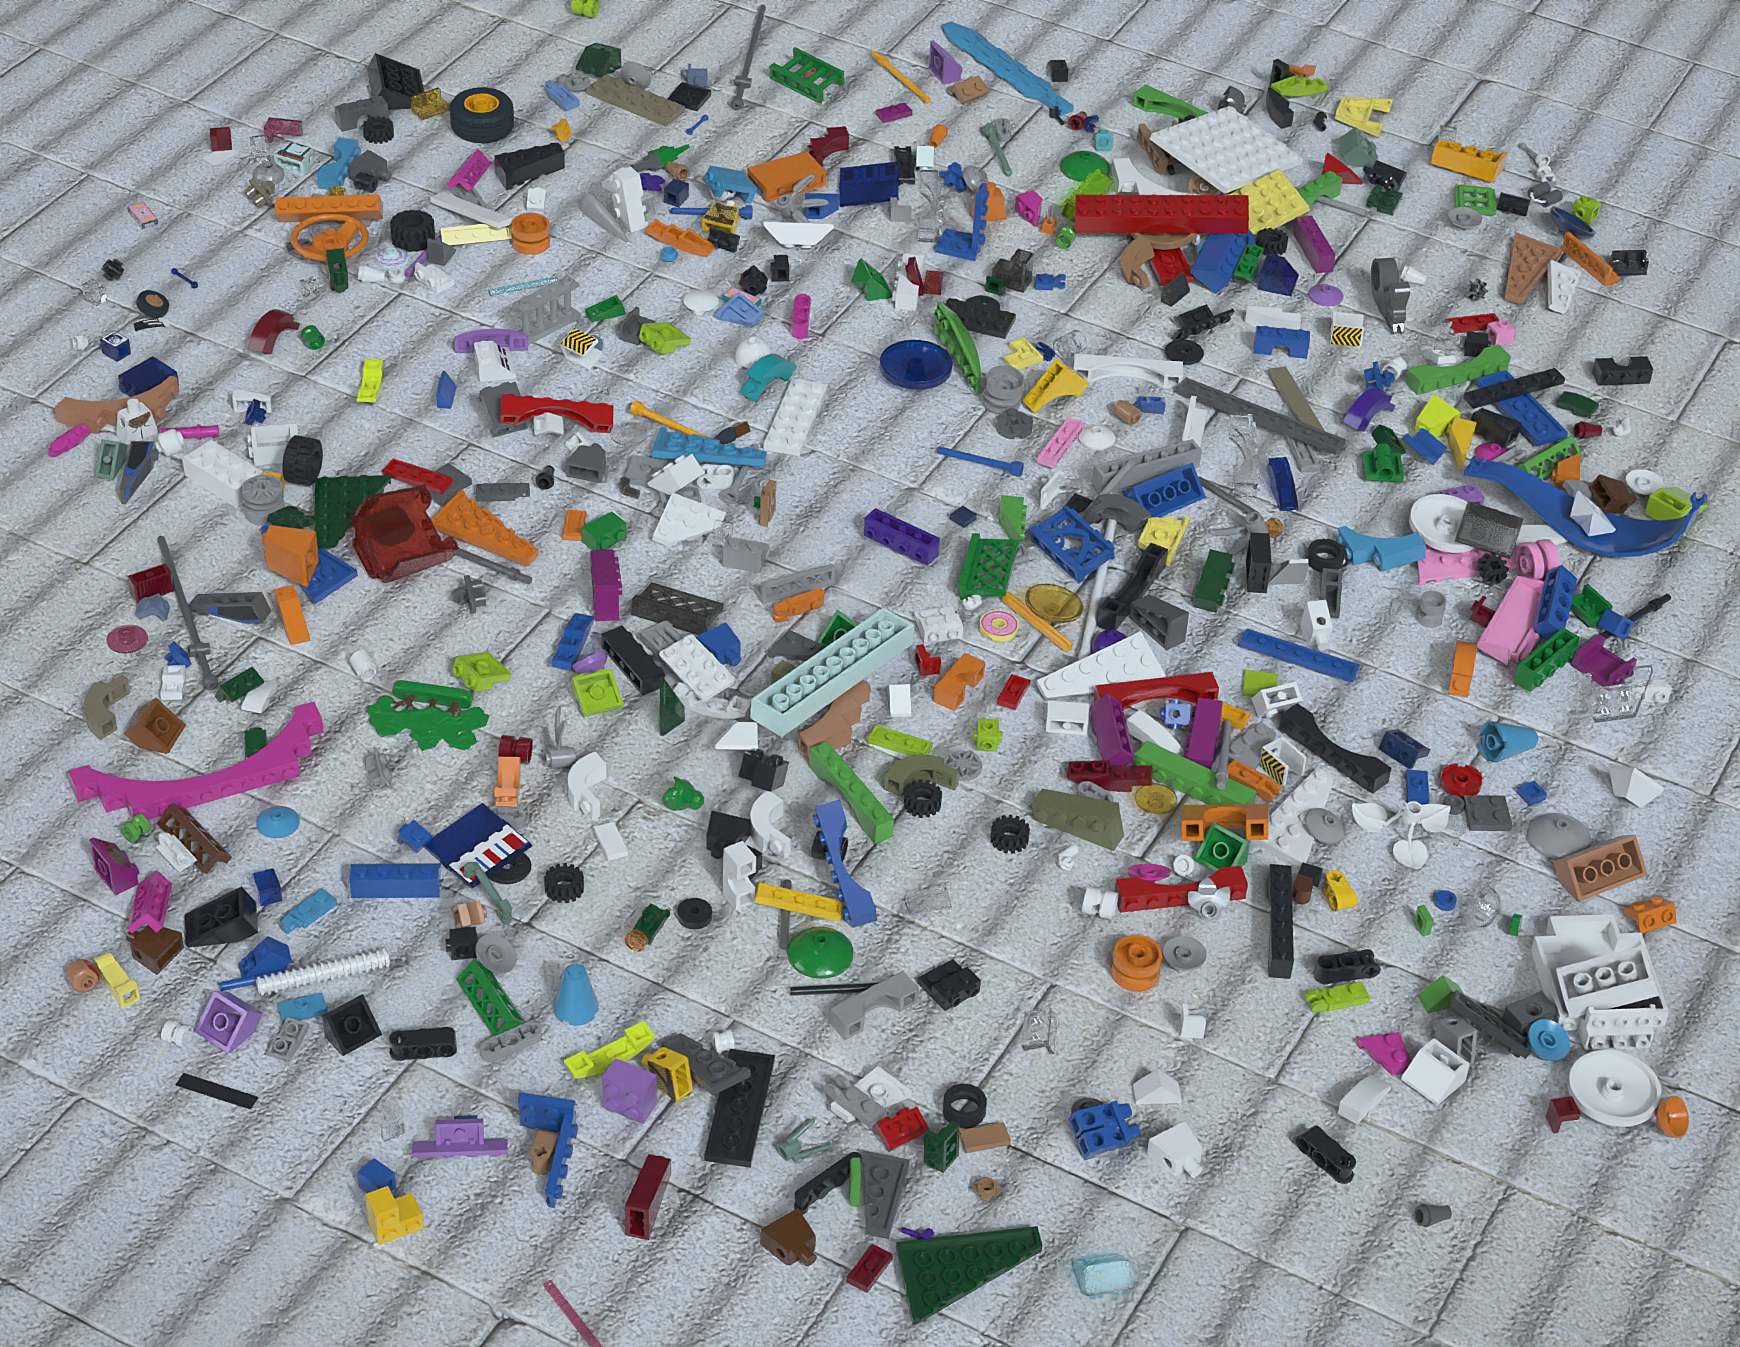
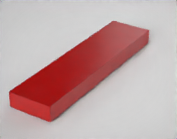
[382,458,453,494]

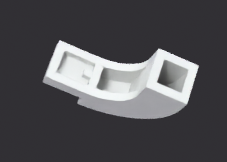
[568,752,606,820]
[750,791,791,859]

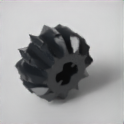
[1475,552,1509,586]

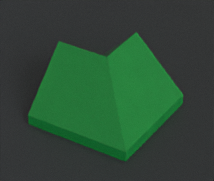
[851,258,893,301]
[817,610,860,649]
[1194,822,1250,872]

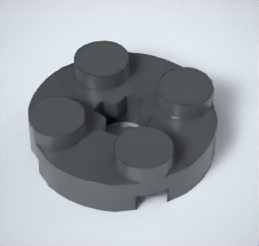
[996,408,1033,440]

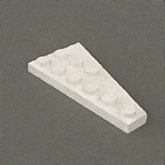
[1036,631,1166,700]

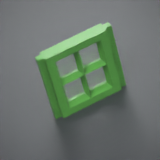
[1454,185,1497,216]

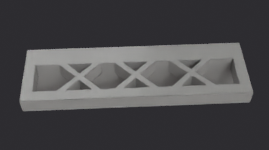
[755,564,835,604]

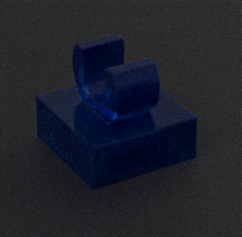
[245,399,266,426]

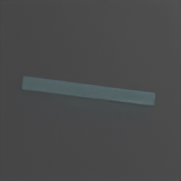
[488,276,558,296]

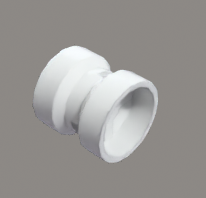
[1382,357,1407,381]
[161,1019,193,1048]

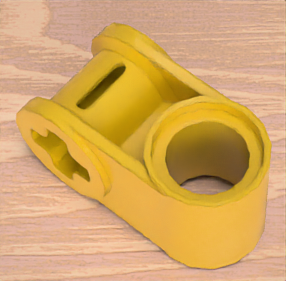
[1322,870,1357,912]

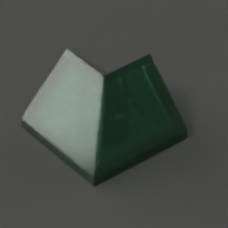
[659,677,685,736]

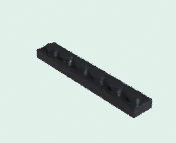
[1463,368,1565,409]

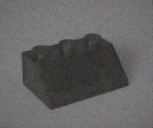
[1455,501,1523,559]

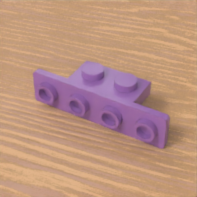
[412,1118,508,1159]

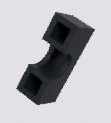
[1592,356,1654,386]

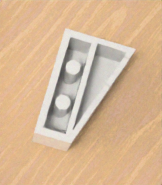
[612,166,649,233]

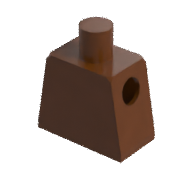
[1589,474,1636,513]
[126,925,184,975]
[760,1208,817,1266]

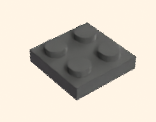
[1463,795,1513,831]

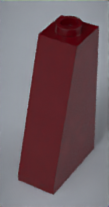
[625,1154,671,1240]

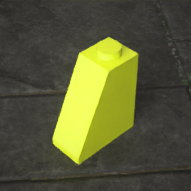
[1414,394,1461,438]

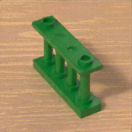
[769,47,845,103]

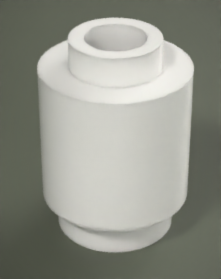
[350,650,376,680]

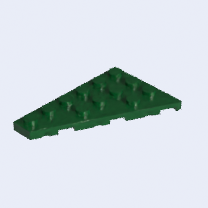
[314,475,391,549]
[896,1226,1043,1325]

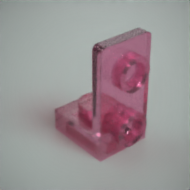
[264,117,303,143]

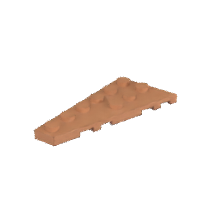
[1504,232,1563,305]

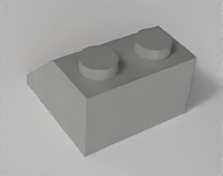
[723,537,769,573]

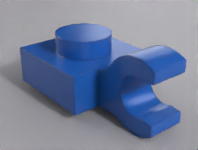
[1035,273,1066,290]

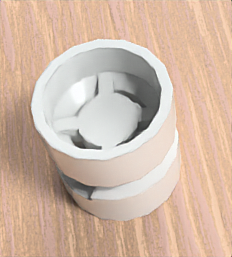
[1082,886,1118,920]

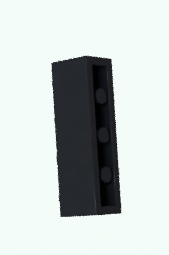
[601,625,665,696]

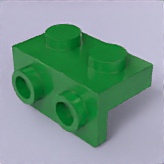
[1570,584,1613,628]

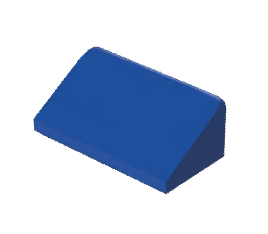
[436,371,457,409]

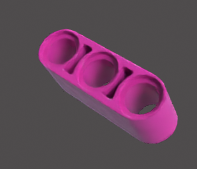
[792,294,811,339]

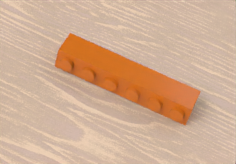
[275,194,383,222]

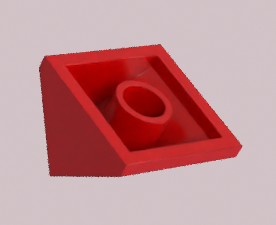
[1322,153,1363,185]

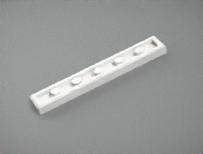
[430,192,512,229]

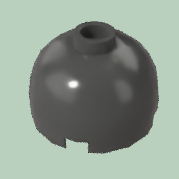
[1217,86,1246,114]

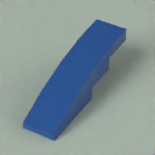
[551,613,595,670]

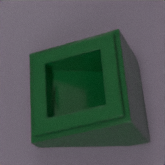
[985,275,1006,296]

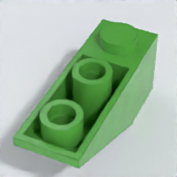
[999,495,1027,544]

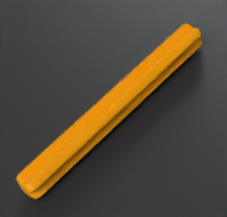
[1002,592,1073,652]

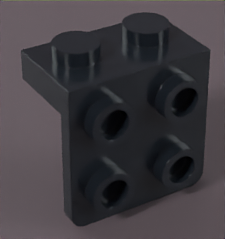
[1363,160,1407,191]

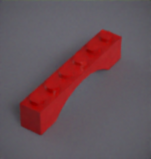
[499,394,614,433]
[1094,672,1219,711]
[1114,866,1248,913]

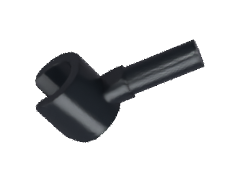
[1049,106,1065,125]

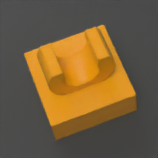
[550,119,572,142]

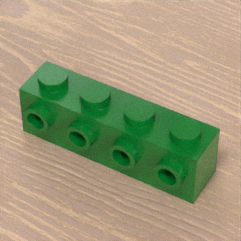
[1514,628,1580,692]

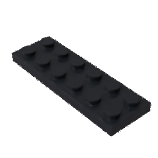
[704,1049,775,1168]

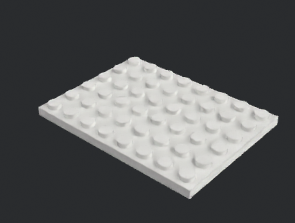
[1150,106,1303,194]

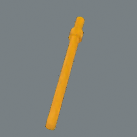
[871,51,931,104]

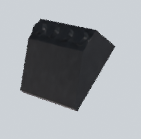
[367,53,427,110]

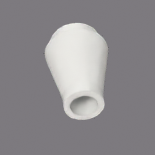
[358,265,385,282]
[1400,266,1427,285]

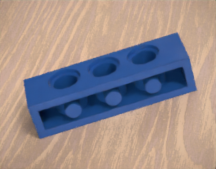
[1533,565,1578,641]

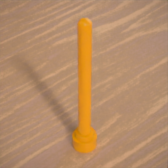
[630,400,709,438]

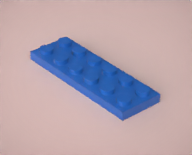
[1475,370,1568,447]

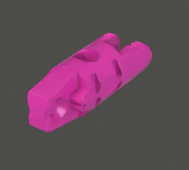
[48,423,91,457]

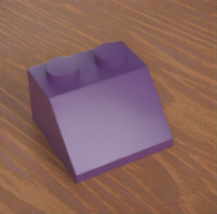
[929,40,962,85]
[194,991,263,1053]

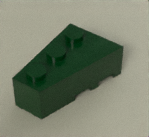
[1194,549,1235,613]

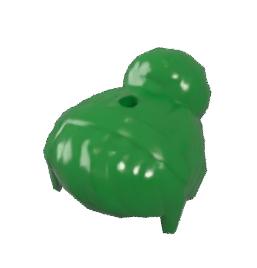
[662,776,705,811]

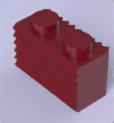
[127,563,174,603]

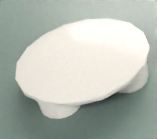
[684,290,719,315]

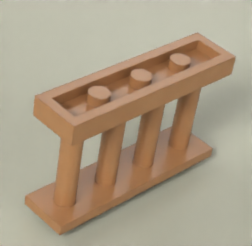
[1137,120,1182,174]

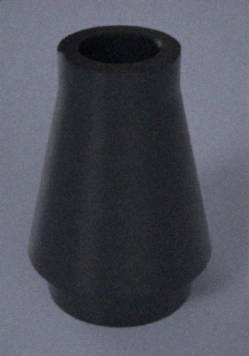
[536,465,555,490]

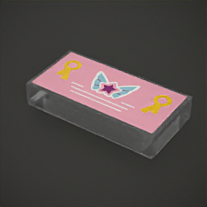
[127,202,158,229]

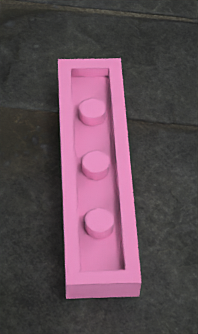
[1037,417,1085,469]

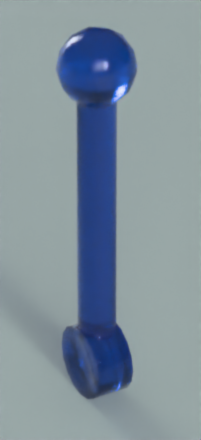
[171,268,198,289]

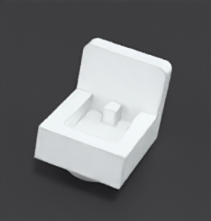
[527,187,547,211]

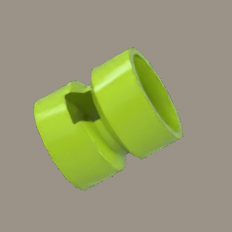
[571,0,600,18]

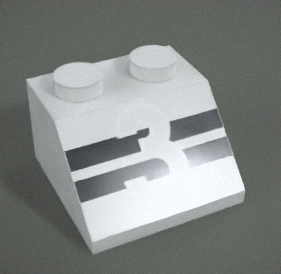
[474,341,516,382]

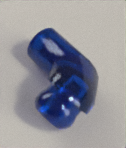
[1084,115,1099,133]
[1036,342,1056,362]

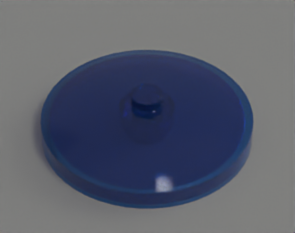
[880,340,953,390]

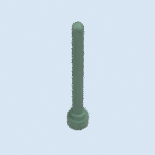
[982,123,1012,176]

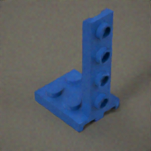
[935,183,989,261]
[518,1093,578,1208]

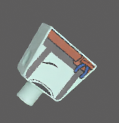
[274,142,313,176]

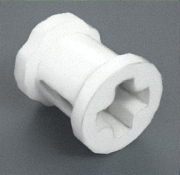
[1536,165,1556,183]

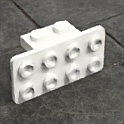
[659,635,735,701]

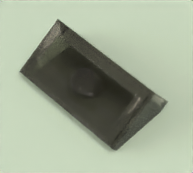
[1161,272,1190,307]

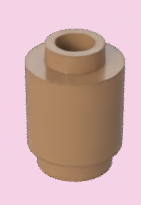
[1113,400,1141,425]

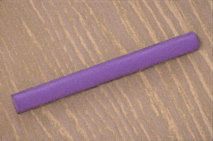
[404,235,442,277]

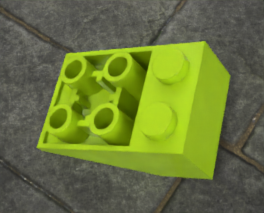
[1645,487,1709,520]

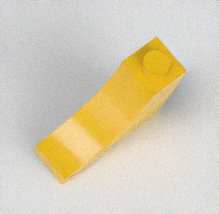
[1022,358,1090,413]

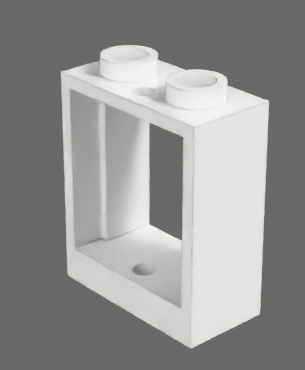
[248,423,298,466]

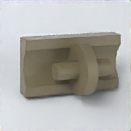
[244,178,275,208]

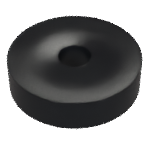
[677,898,712,929]

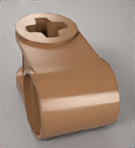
[530,1129,560,1175]

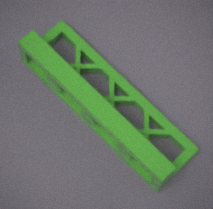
[1515,435,1582,479]

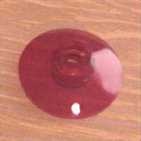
[106,625,148,654]

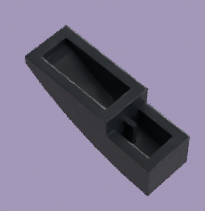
[1266,87,1294,129]

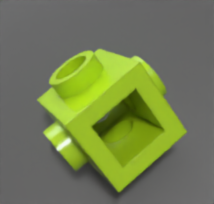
[1572,195,1601,224]
[973,718,1003,751]

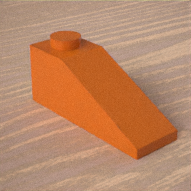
[274,585,311,645]

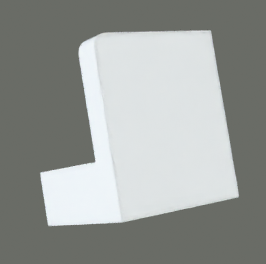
[533,412,564,436]
[1180,1003,1206,1039]

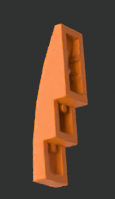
[645,219,716,257]

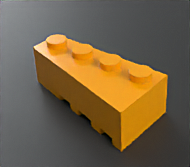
[1431,140,1507,183]

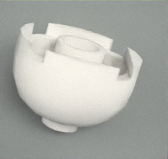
[735,337,771,371]

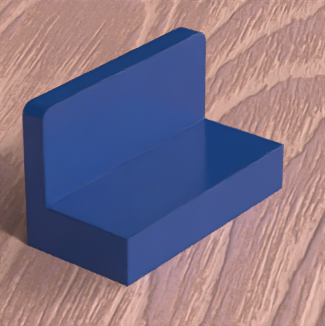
[1402,428,1447,465]

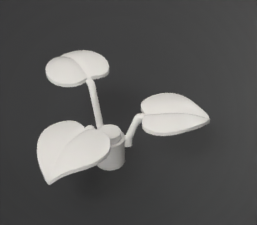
[1352,801,1450,869]

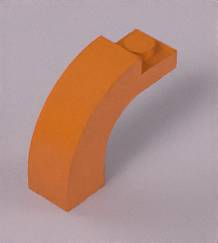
[1448,640,1477,698]
[494,757,521,806]

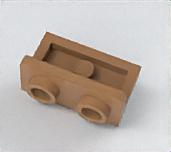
[949,75,989,105]

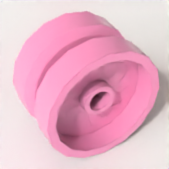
[1515,539,1560,581]

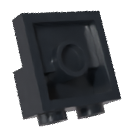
[917,959,981,1011]

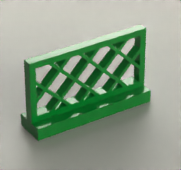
[958,533,1019,600]

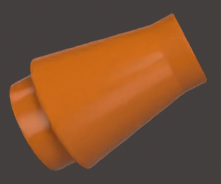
[929,124,948,148]

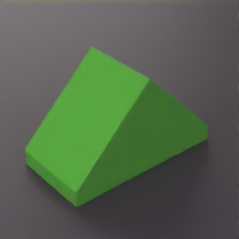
[1418,975,1464,1013]

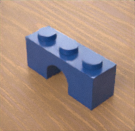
[1253,326,1310,359]

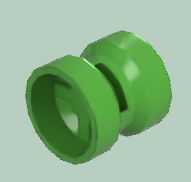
[1055,225,1077,249]
[120,813,151,843]

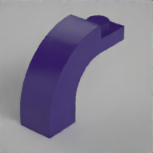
[1343,387,1396,432]

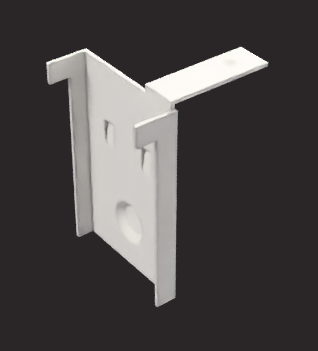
[1040,471,1065,510]

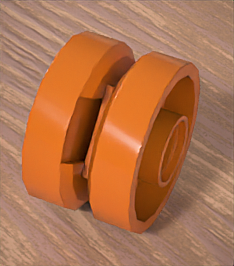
[511,213,550,255]
[1111,935,1162,992]

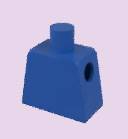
[695,622,741,666]

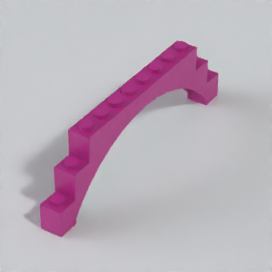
[68,702,324,820]

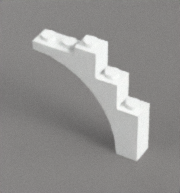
[1111,158,1202,195]

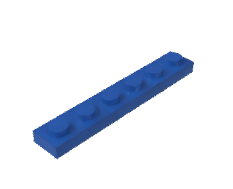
[1239,628,1360,683]

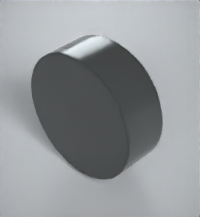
[1443,795,1465,815]

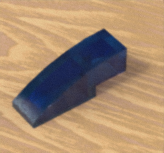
[1267,457,1298,511]

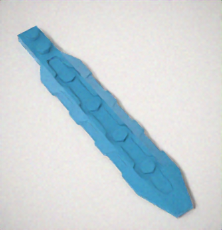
[942,21,1074,116]

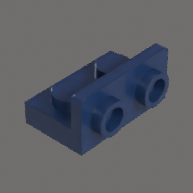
[1379,729,1431,769]

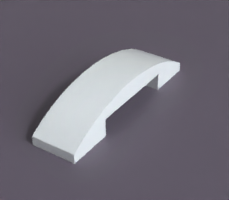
[670,682,751,719]

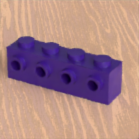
[864,508,940,566]

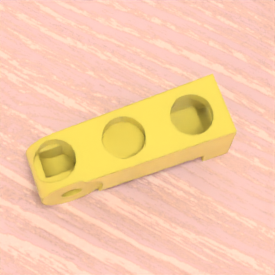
[93,952,140,1009]

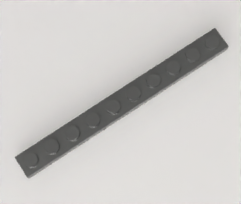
[1176,377,1346,455]

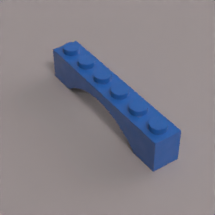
[813,799,877,928]

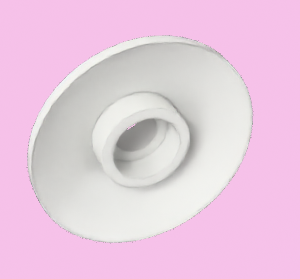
[1078,425,1115,450]
[1625,469,1663,495]

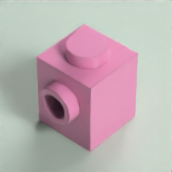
[1486,319,1516,346]

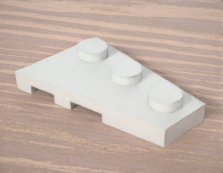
[831,1066,912,1123]

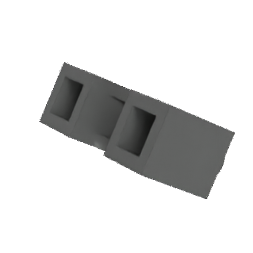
[334,95,389,132]

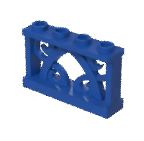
[1029,505,1115,584]

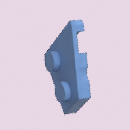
[715,292,765,327]

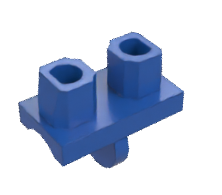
[939,162,967,193]
[1364,361,1395,391]

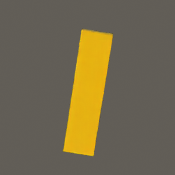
[754,882,844,922]

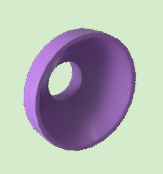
[572,650,608,675]

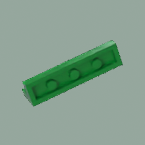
[456,960,526,1036]

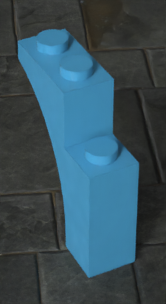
[1336,526,1426,571]

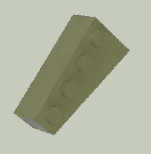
[1032,788,1124,851]

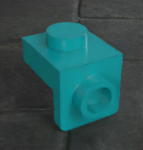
[1093,129,1113,150]

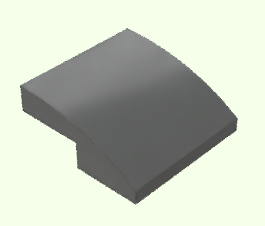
[419,463,472,507]

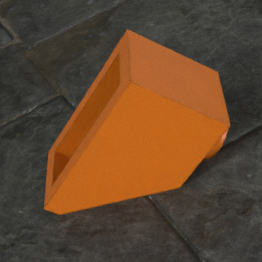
[1551,454,1581,490]

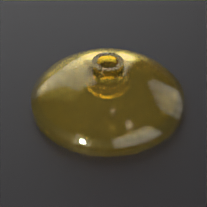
[1025,584,1083,624]

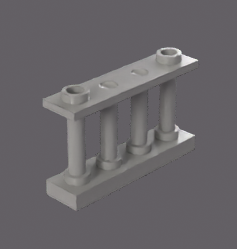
[512,276,580,345]

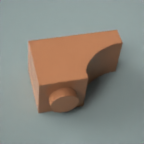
[451,901,487,928]

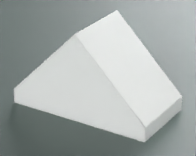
[886,684,911,717]
[1133,1068,1182,1105]

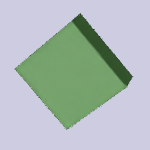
[1414,905,1434,936]

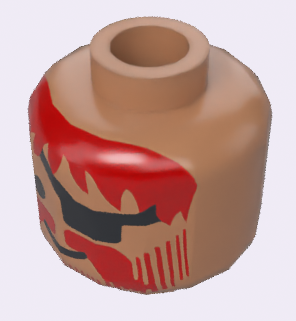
[66,959,99,993]

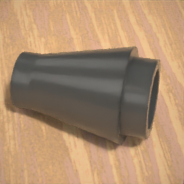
[1414,1204,1452,1227]

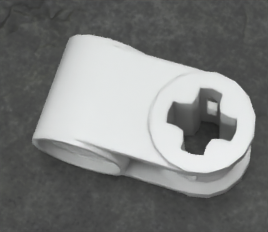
[697,464,734,490]

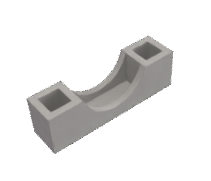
[829,971,919,1040]

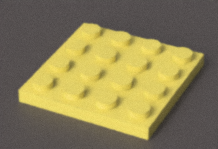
[1228,169,1310,238]

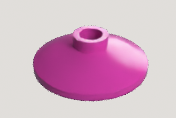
[1475,442,1509,461]
[1127,864,1171,883]

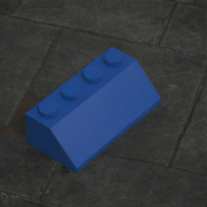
[1190,233,1247,294]
[1122,463,1206,518]
[350,863,441,898]

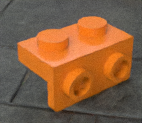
[1623,896,1677,934]

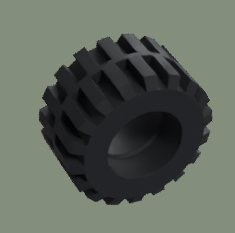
[390,209,435,252]
[282,435,323,486]

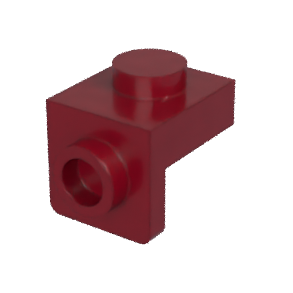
[1470,596,1496,628]

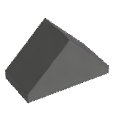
[427,238,456,266]

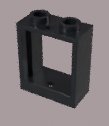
[1245,532,1272,593]

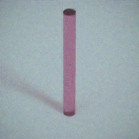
[543,1280,603,1347]

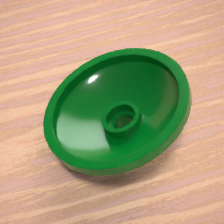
[1060,151,1110,183]
[787,926,854,979]

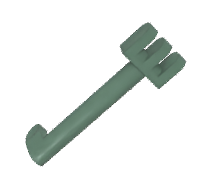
[464,862,512,925]

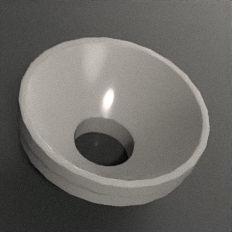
[253,161,285,185]
[962,166,988,193]

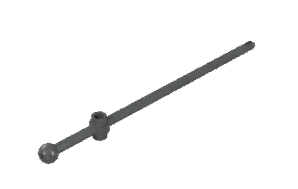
[731,4,766,110]
[158,536,218,690]

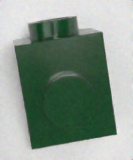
[245,727,267,757]

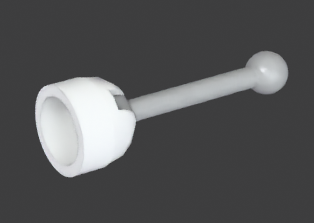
[1520,143,1550,167]

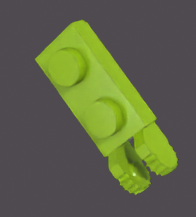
[1305,981,1370,1013]

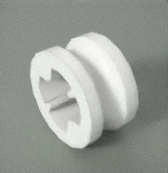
[388,267,405,283]

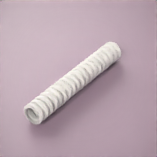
[256,948,390,996]

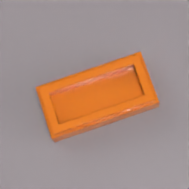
[562,510,587,541]

